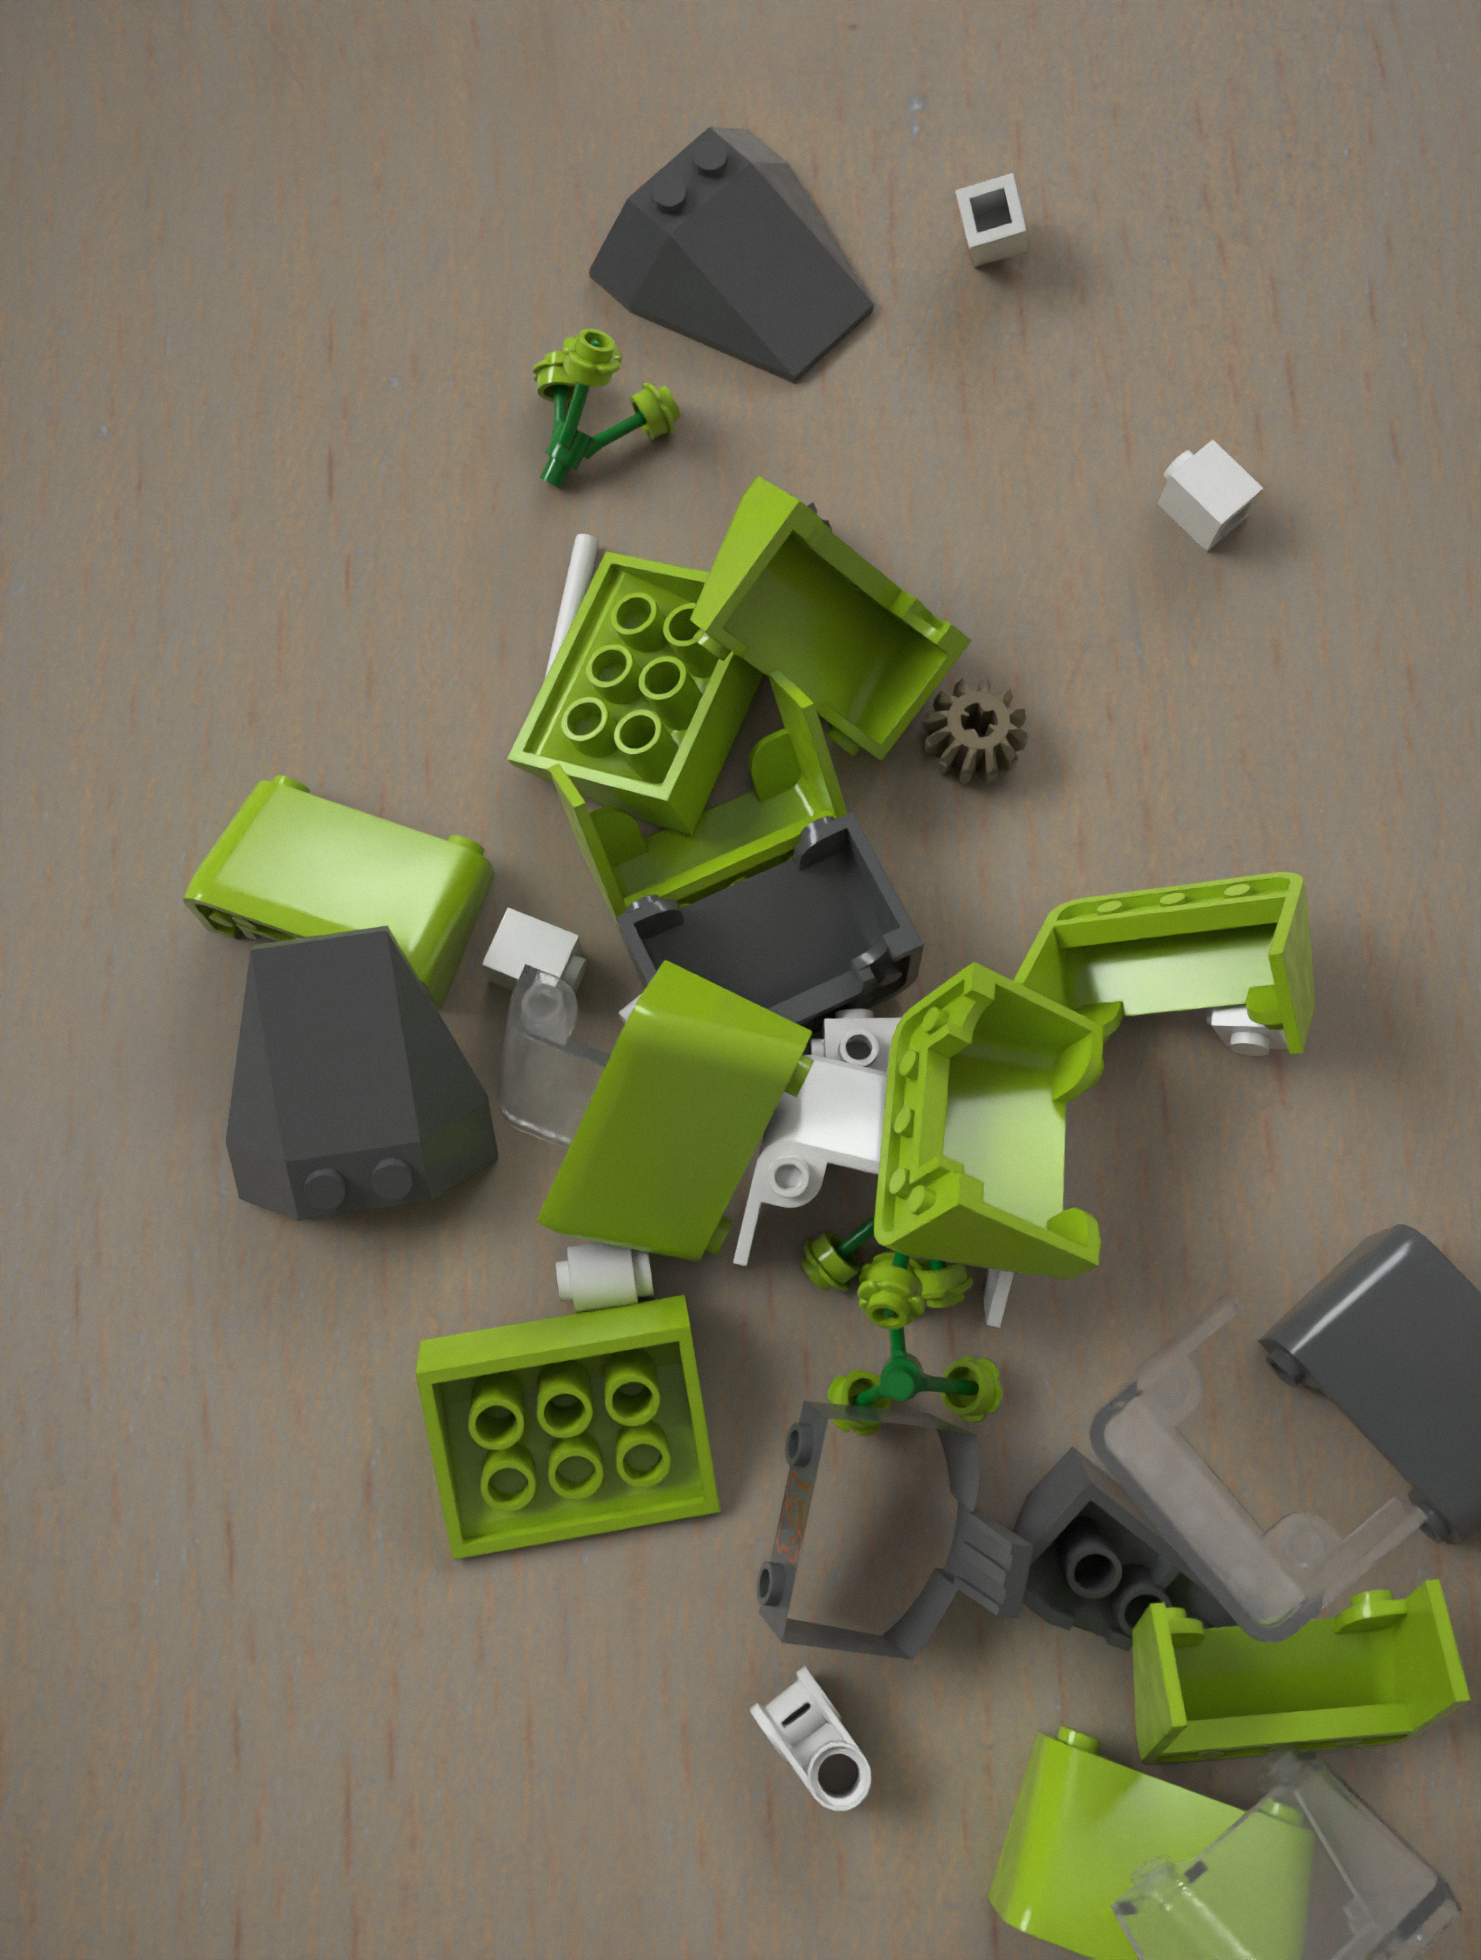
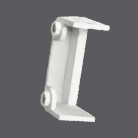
[733,1055,1014,1328]

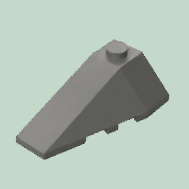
[1013,1446,1272,1652]

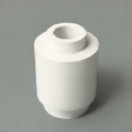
[556,1243,654,1313]

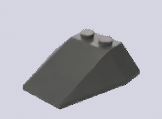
[589,127,874,383]
[226,925,498,1221]

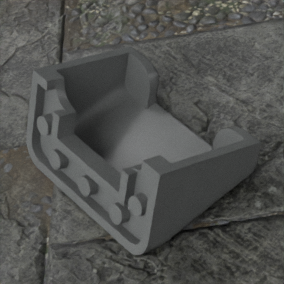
[616,812,924,1035]
[1258,1224,1481,1545]

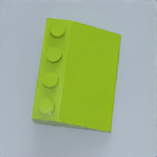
[507,551,764,835]
[415,1295,720,1560]

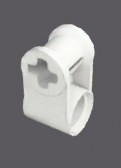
[749,1665,871,1811]

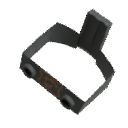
[756,1401,1034,1660]

